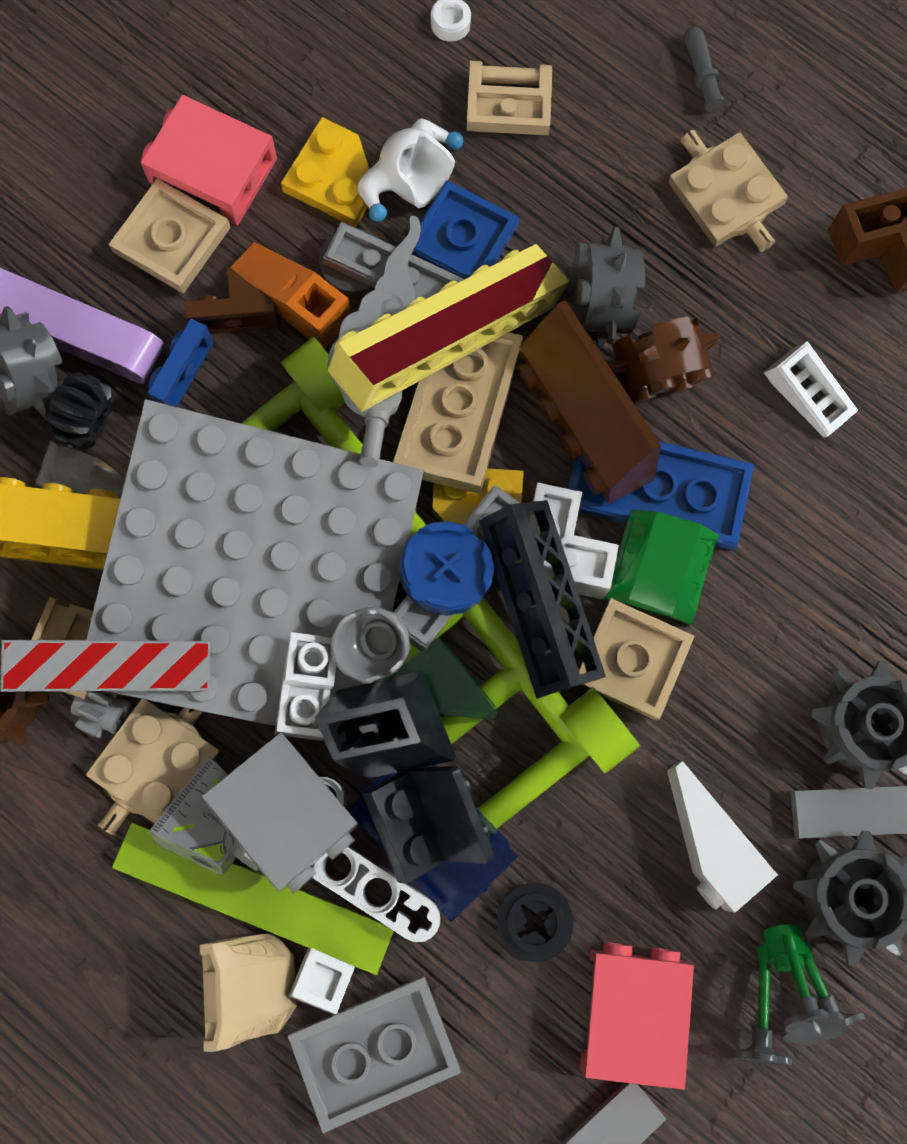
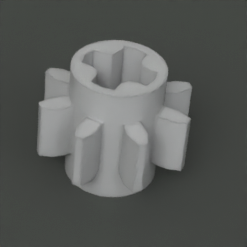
[71,691,131,738]

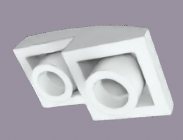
[274,632,336,741]

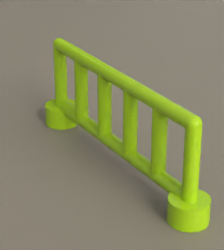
[241,336,640,834]

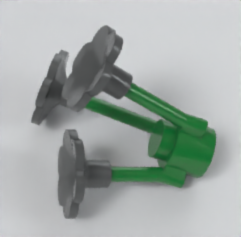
[731,924,866,1066]

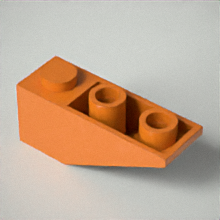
[226,242,351,350]

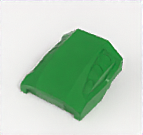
[604,510,719,626]

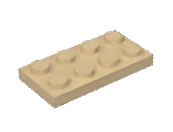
[393,333,523,494]

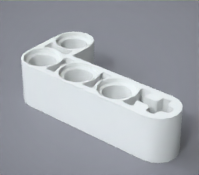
[311,777,440,942]

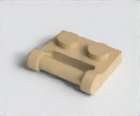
[466,61,552,136]

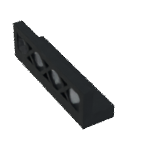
[479,500,606,699]

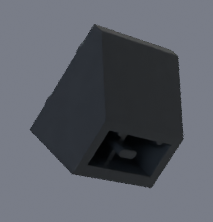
[315,671,456,778]

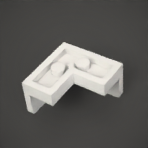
[529,483,619,599]

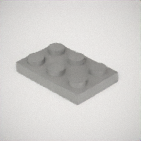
[288,975,461,1133]

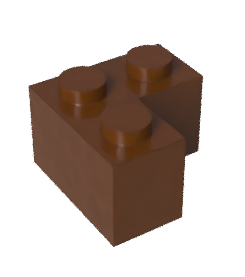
[828,188,907,293]

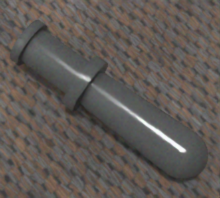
[684,27,725,112]

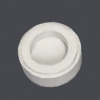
[431,0,471,42]

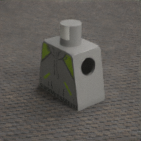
[150,758,260,875]

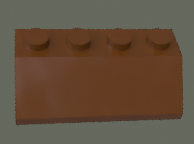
[517,300,661,505]

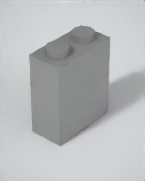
[202,732,357,894]

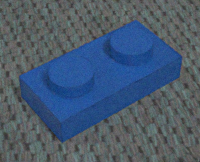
[148,319,214,407]

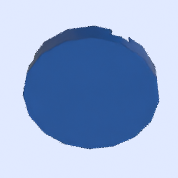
[398,521,494,616]

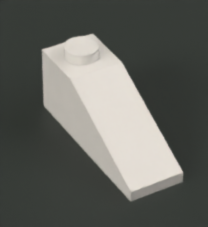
[667,761,778,913]

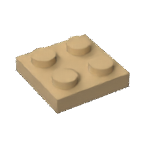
[109,178,231,294]
[579,598,695,721]

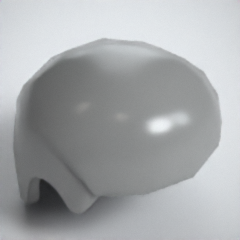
[330,606,410,684]

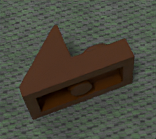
[185,267,279,334]

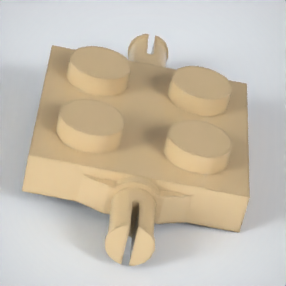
[668,130,788,252]
[86,699,220,835]

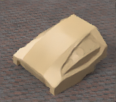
[200,933,297,1052]

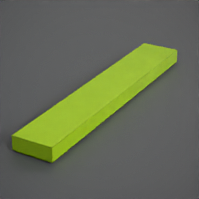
[112,823,394,975]

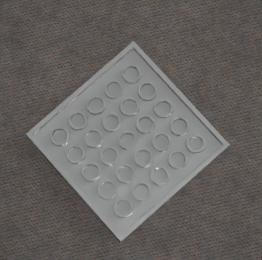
[86,399,424,726]

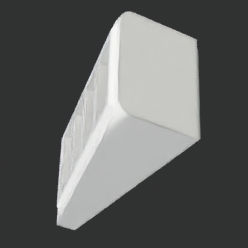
[763,341,858,437]

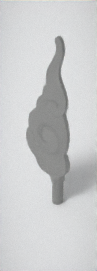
[328,216,421,467]

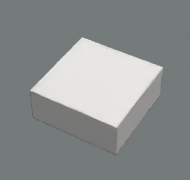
[289,948,355,1015]

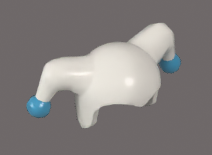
[357,118,463,222]

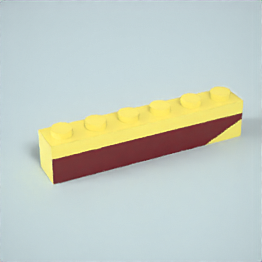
[327,244,569,412]

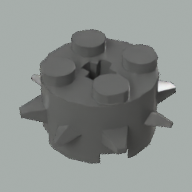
[564,227,645,349]
[0,306,63,419]
[811,661,907,789]
[792,830,907,966]

